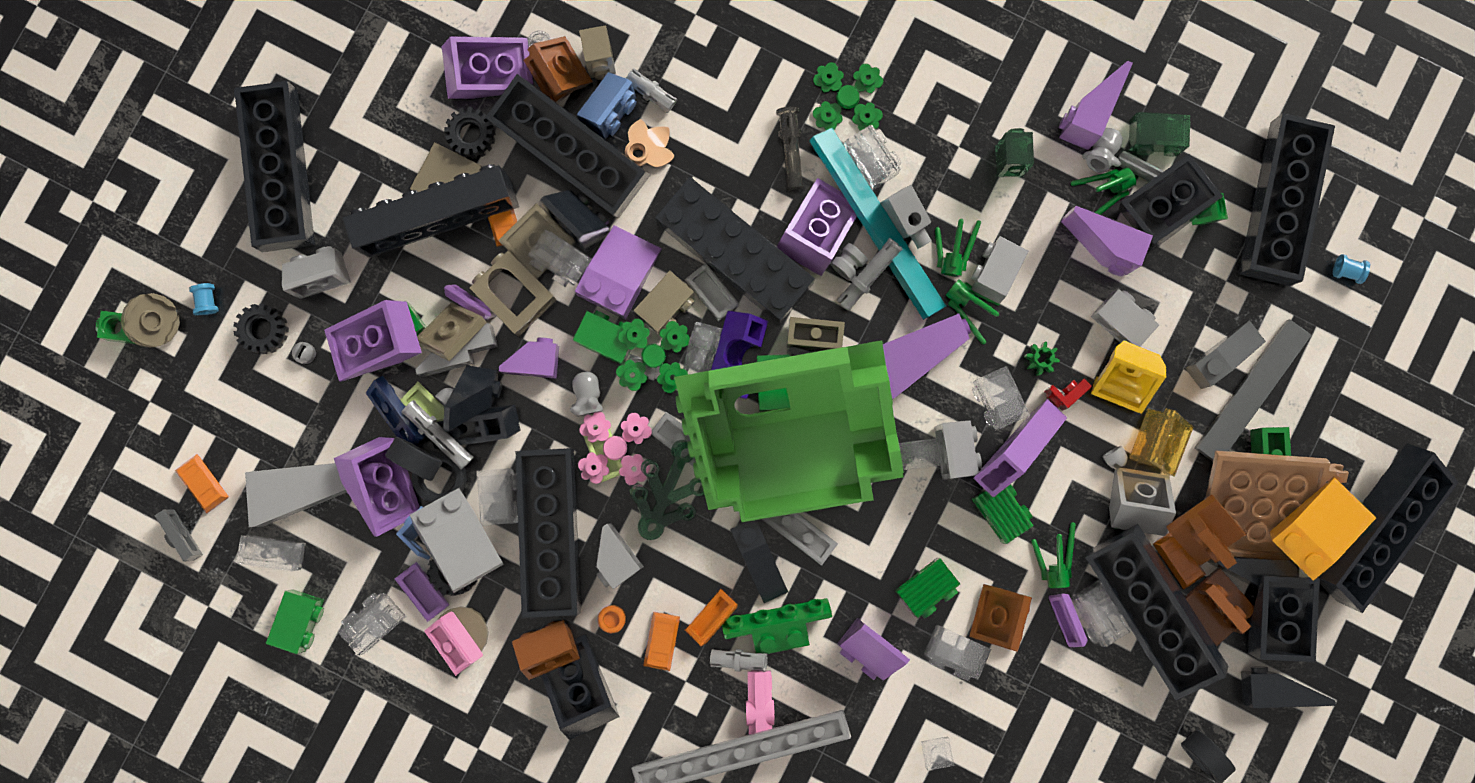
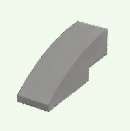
[415,323,498,377]

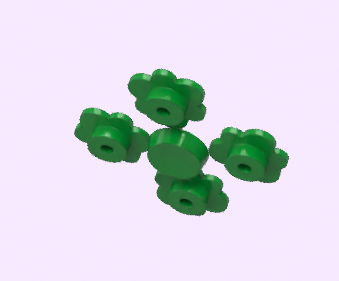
[813,63,883,133]
[616,319,690,393]

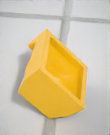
[1091,341,1166,414]

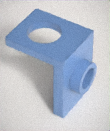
[396,506,431,560]

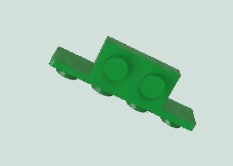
[722,598,832,654]

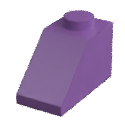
[499,337,559,379]

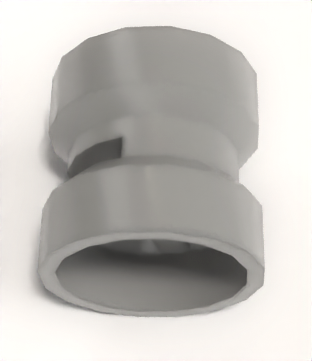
[830,243,868,281]

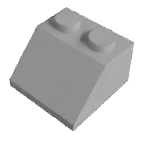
[282,246,351,299]
[934,421,982,480]
[1109,467,1176,536]
[596,523,643,589]

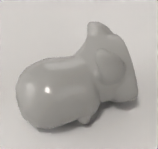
[1083,128,1123,173]
[570,372,603,417]

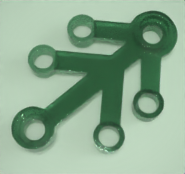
[630,440,704,540]

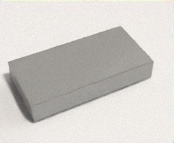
[685,263,739,322]

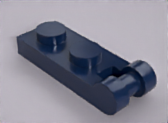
[366,376,426,447]

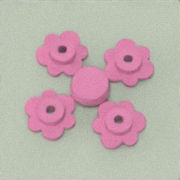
[578,412,652,485]

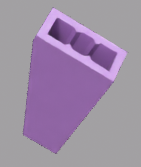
[883,314,971,400]
[974,399,1067,497]

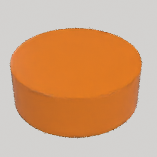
[598,605,626,633]

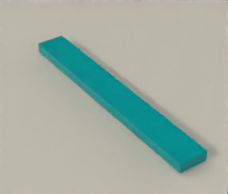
[809,128,946,320]

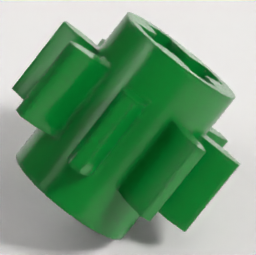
[1024,341,1060,376]

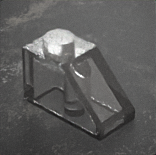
[683,322,722,374]

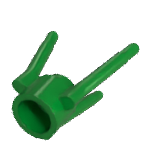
[1071,168,1136,215]
[935,218,981,277]
[946,279,1001,344]
[1031,522,1076,588]

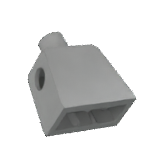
[880,185,932,249]

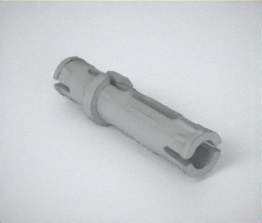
[837,238,903,311]
[401,400,473,469]

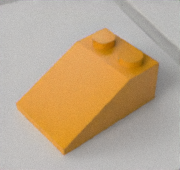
[1269,477,1376,581]

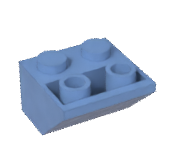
[577,72,636,140]

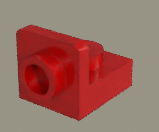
[1045,378,1092,411]

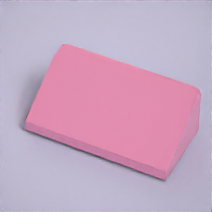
[424,611,483,676]

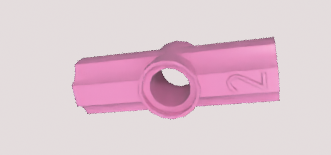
[746,670,774,735]

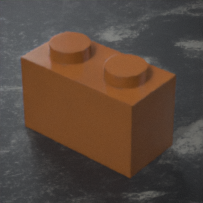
[512,620,580,680]

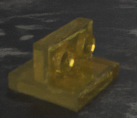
[1129,408,1193,477]

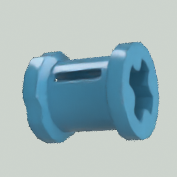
[1333,254,1371,284]
[189,283,218,315]

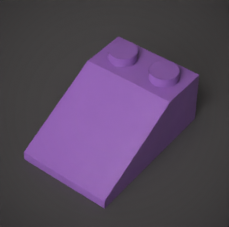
[441,37,533,99]
[1059,61,1133,150]
[777,178,857,276]
[1061,206,1153,276]
[575,225,662,320]
[325,300,422,381]
[334,437,420,537]
[837,618,910,680]

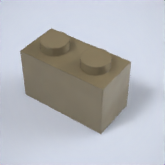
[579,25,616,80]
[634,271,695,335]
[786,317,845,351]

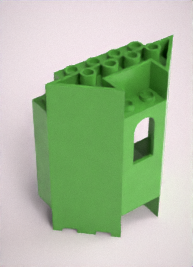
[674,340,904,522]

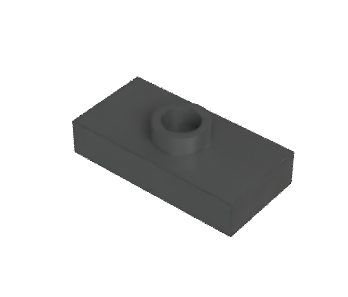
[154,509,203,562]

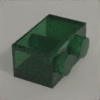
[1129,112,1191,157]
[995,128,1034,178]

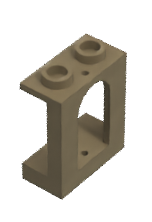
[470,250,556,337]

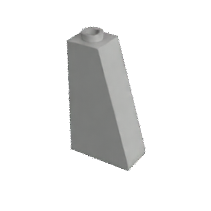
[245,463,347,527]

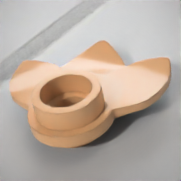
[625,119,674,167]

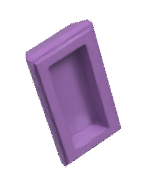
[444,285,496,321]
[395,562,450,622]
[1049,594,1088,647]

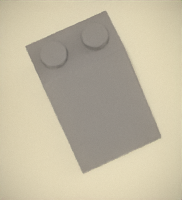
[410,488,503,593]

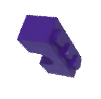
[711,311,768,399]

